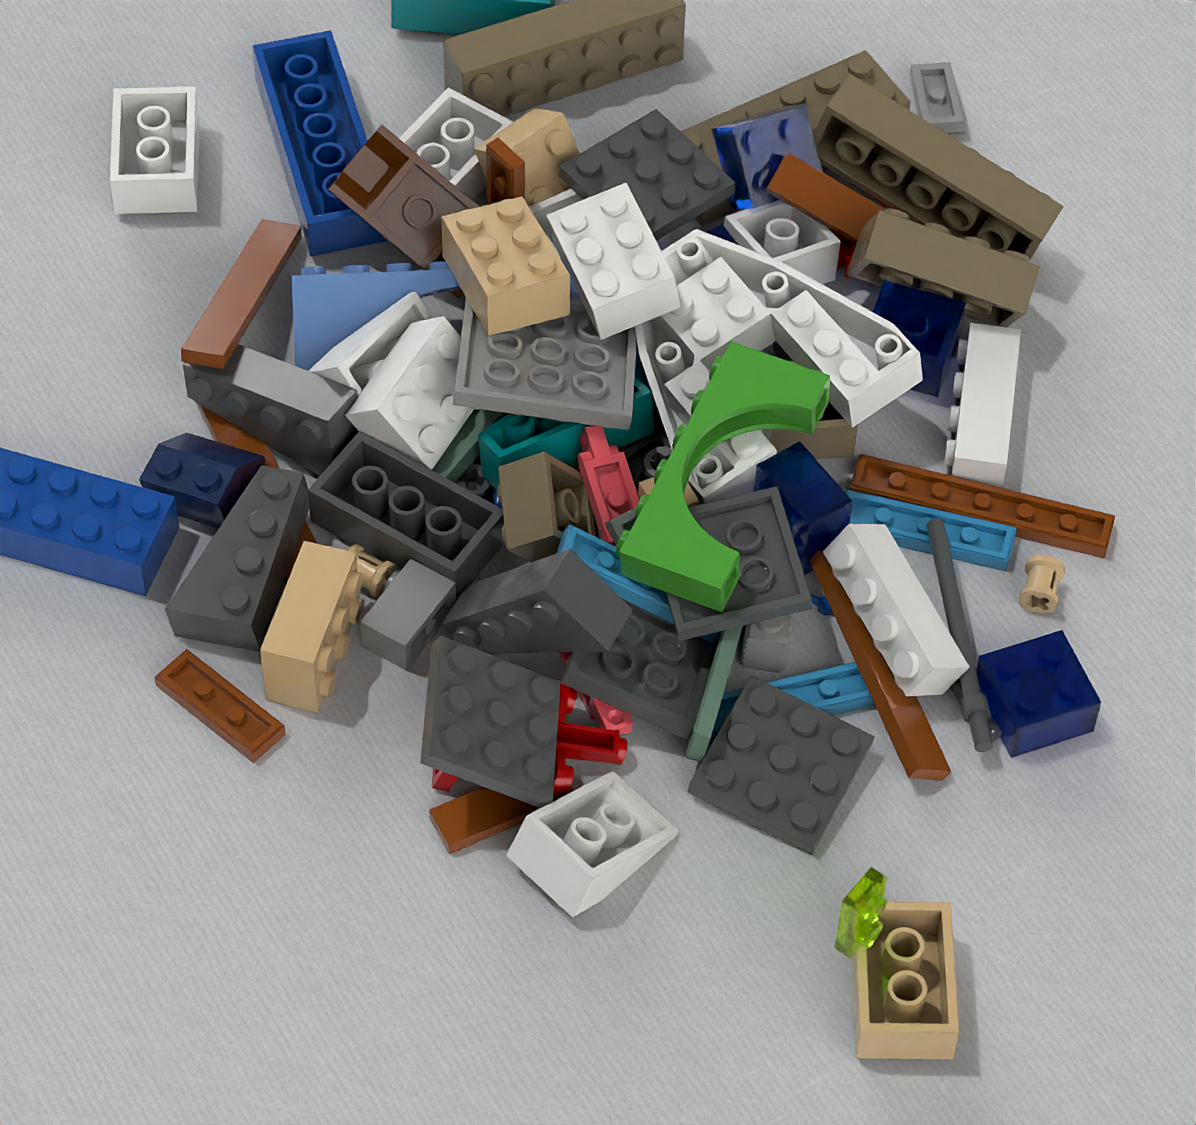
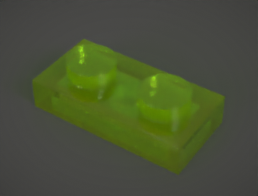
[834,867,887,959]

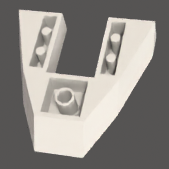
[635,229,923,505]

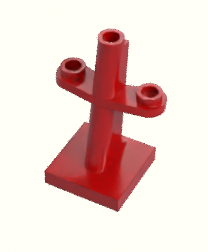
[432,680,627,796]

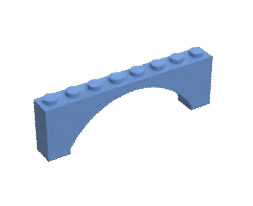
[291,258,640,371]

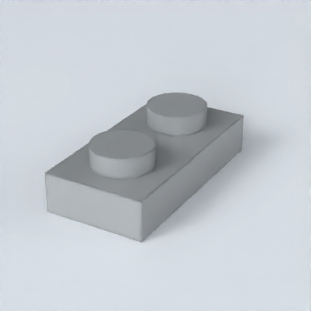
[910,62,964,133]

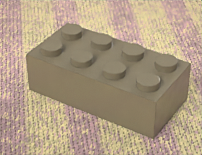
[847,209,1040,327]

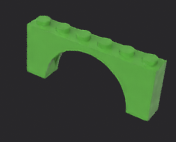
[616,342,830,612]

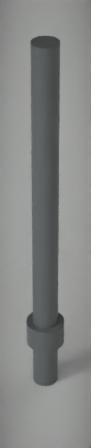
[926,519,993,752]

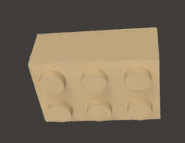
[441,196,570,336]
[260,541,365,713]
[850,901,959,1060]

